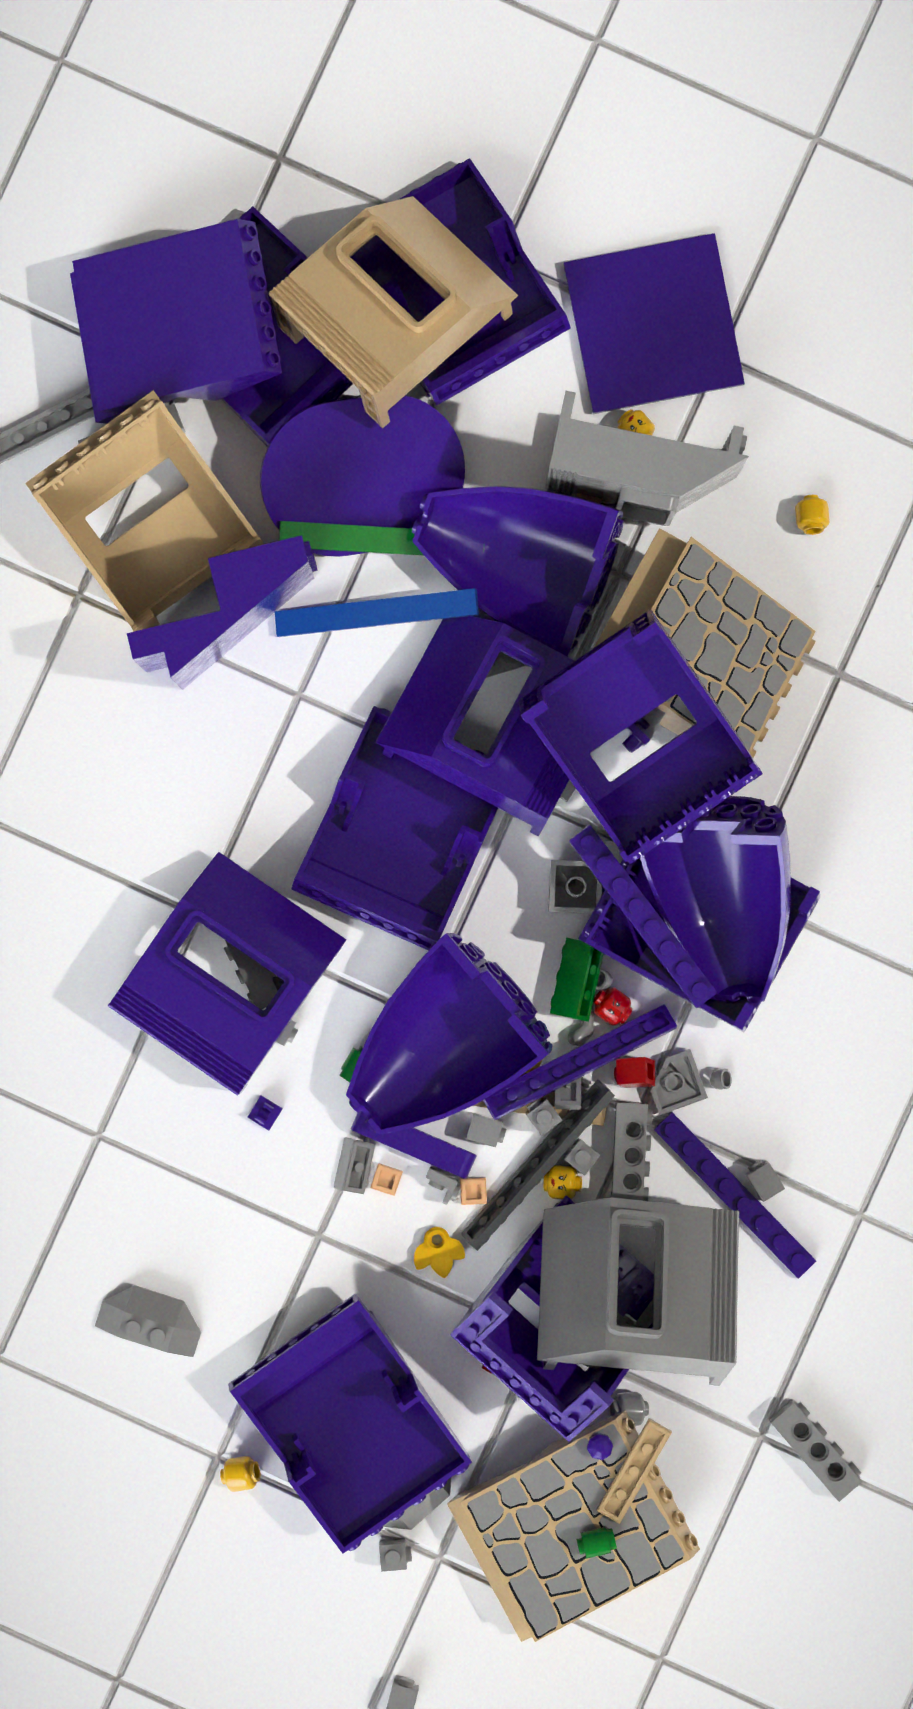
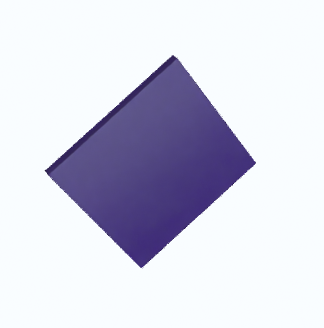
[563,233,745,414]

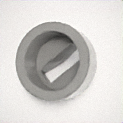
[596,969,613,990]
[710,1068,732,1090]

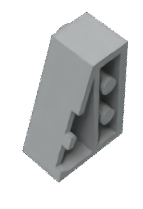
[224,940,282,1010]

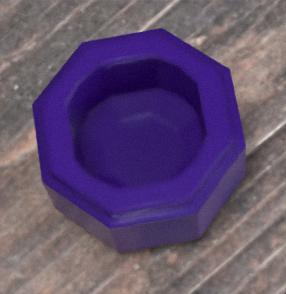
[587,1433,613,1460]

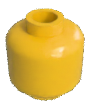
[795,494,830,535]
[220,1456,261,1492]

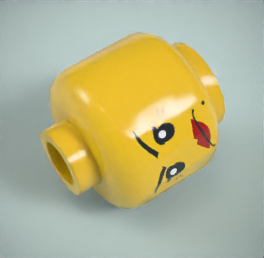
[617,409,655,435]
[543,1165,582,1200]

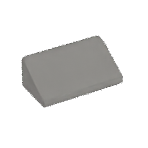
[334,1137,375,1195]

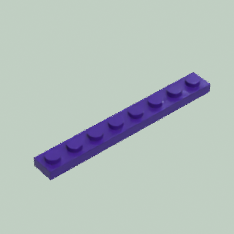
[568,825,718,1009]
[483,1004,677,1121]
[653,1112,817,1279]

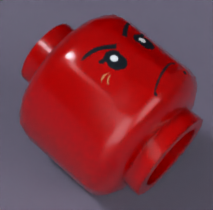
[593,987,633,1025]

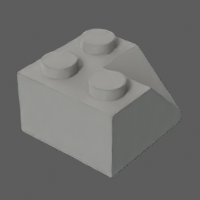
[548,860,602,914]

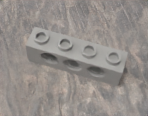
[611,1102,652,1201]
[769,1400,862,1502]

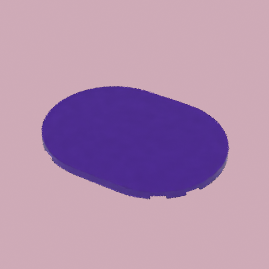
[260,395,465,557]

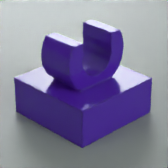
[247,1095,283,1131]

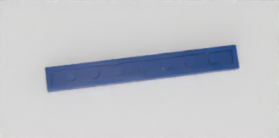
[274,588,479,638]

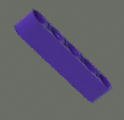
[350,1111,477,1179]

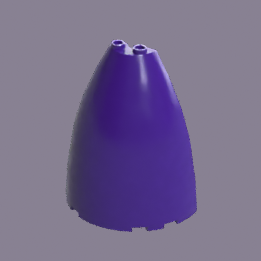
[412,486,624,657]
[640,796,791,1003]
[346,933,553,1135]

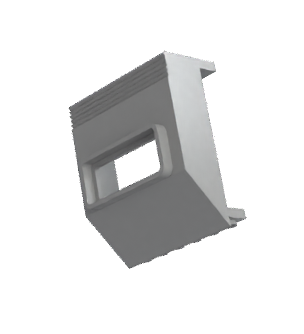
[545,390,749,526]
[537,1197,739,1386]

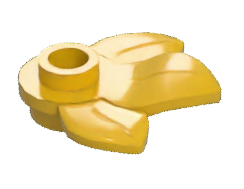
[414,1227,465,1278]

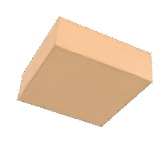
[370,1163,403,1196]
[460,1177,487,1205]

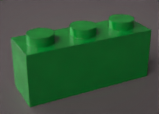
[550,937,604,1022]

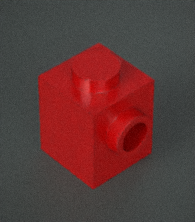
[614,1057,655,1088]

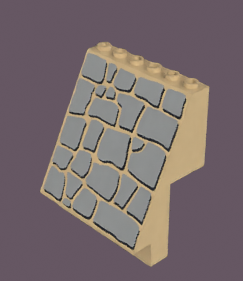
[594,528,816,758]
[447,1410,700,1642]

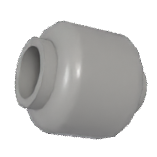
[609,1392,649,1426]

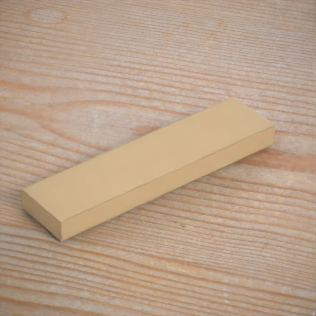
[597,1418,672,1524]

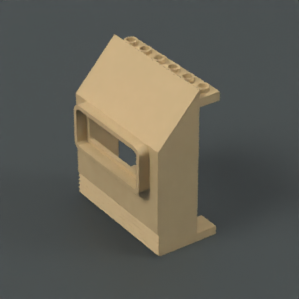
[269,196,518,429]
[25,390,264,632]

